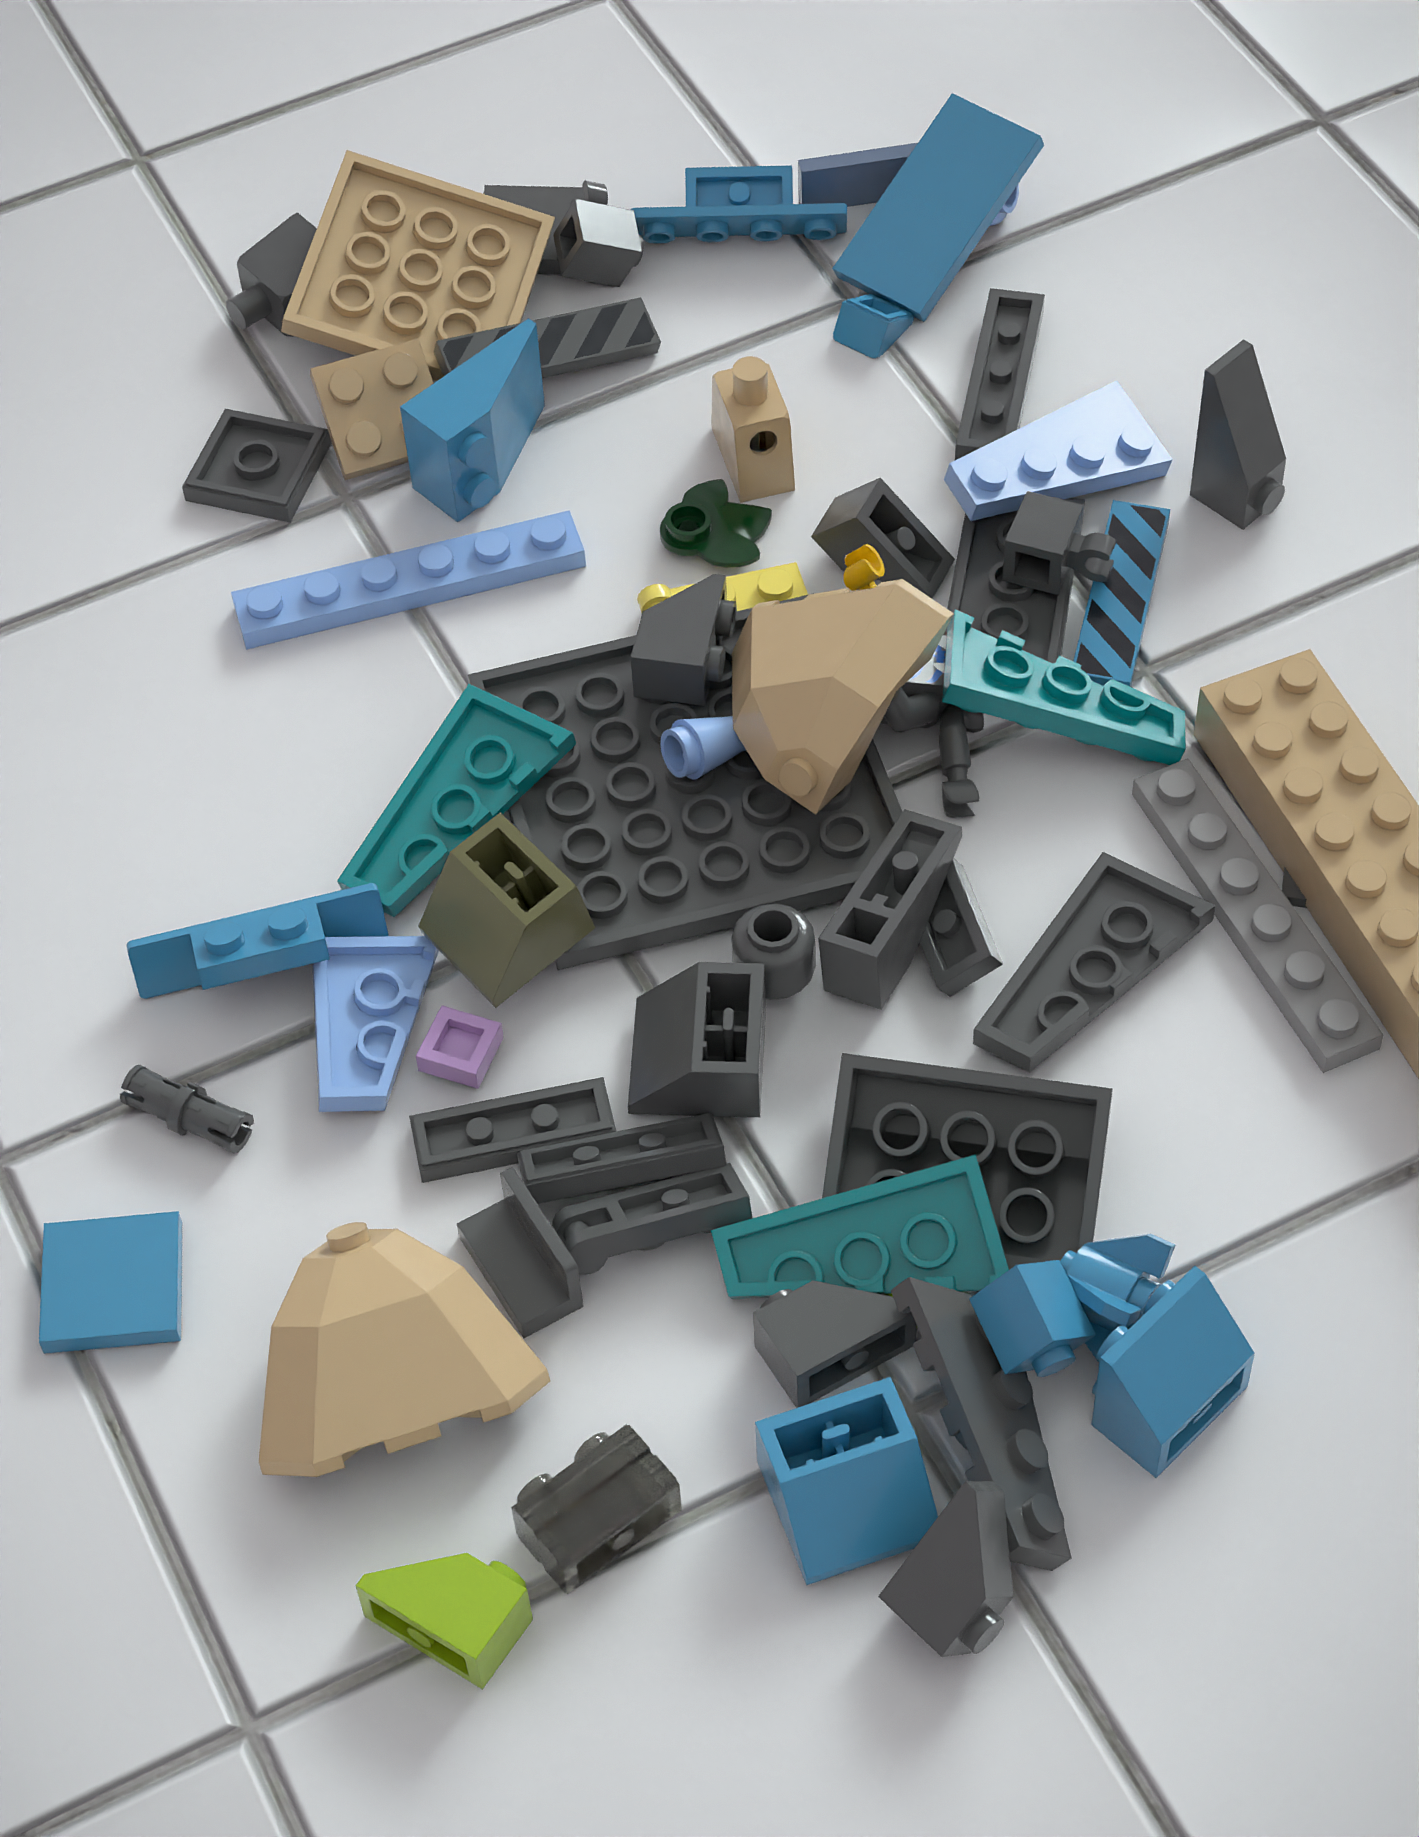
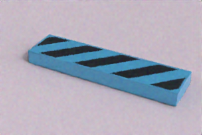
[1073,500,1171,687]

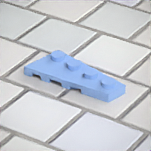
[944,380,1172,521]

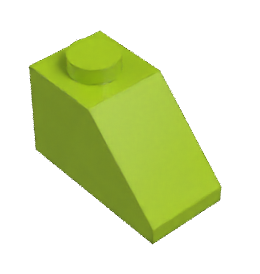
[355,1553,533,1690]

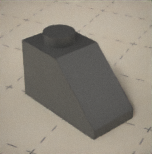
[811,477,955,599]
[753,1280,917,1408]
[878,1481,1014,1657]

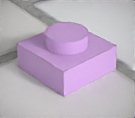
[416,1006,504,1089]

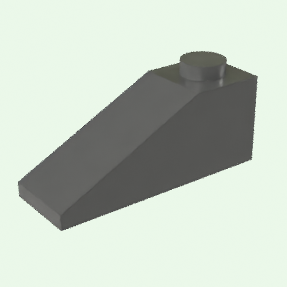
[1190,339,1286,530]
[818,809,963,1010]

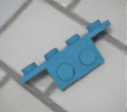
[631,165,847,244]
[126,883,389,999]

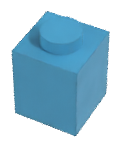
[969,1260,1096,1377]

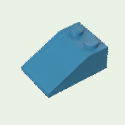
[400,318,545,522]

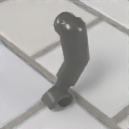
[939,704,984,818]

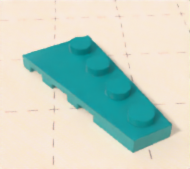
[942,609,1186,765]
[337,684,576,917]
[711,1155,1009,1299]

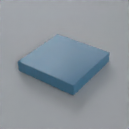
[39,1211,183,1354]

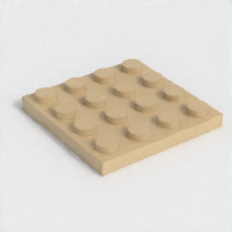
[281,150,555,381]

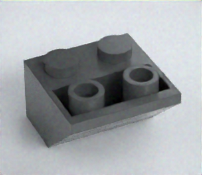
[628,962,766,1118]

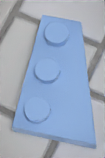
[312,936,439,1112]

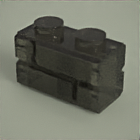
[511,1424,682,1594]

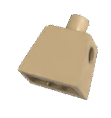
[711,356,795,503]

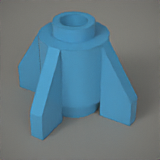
[1060,1233,1176,1362]

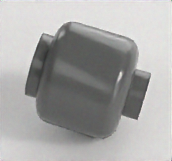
[731,904,816,1000]

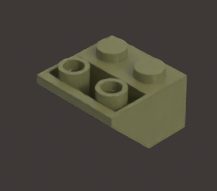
[418,812,595,1008]

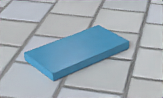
[832,93,1044,322]

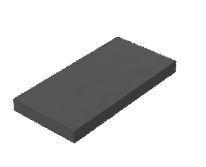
[946,498,1085,663]

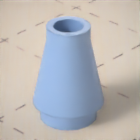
[660,716,746,780]

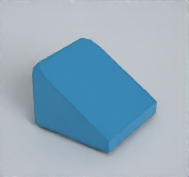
[833,294,915,358]

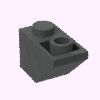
[630,574,737,706]

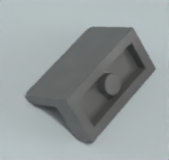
[457,1167,583,1339]

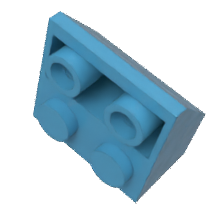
[1091,1266,1255,1478]
[755,1377,938,1585]

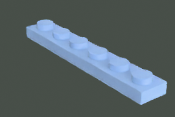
[231,510,586,650]

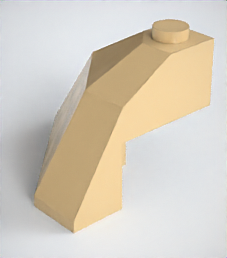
[732,579,954,815]
[259,1222,550,1477]

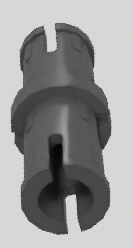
[120,1065,254,1154]

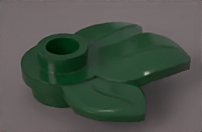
[660,479,772,568]

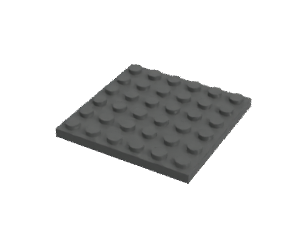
[468,593,902,970]

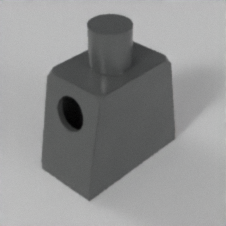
[226,212,317,337]

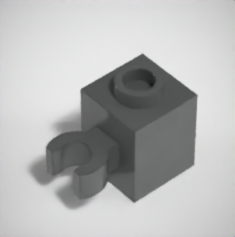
[553,180,644,287]
[1002,491,1116,595]

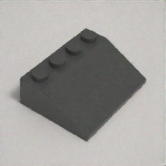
[822,1053,1113,1270]

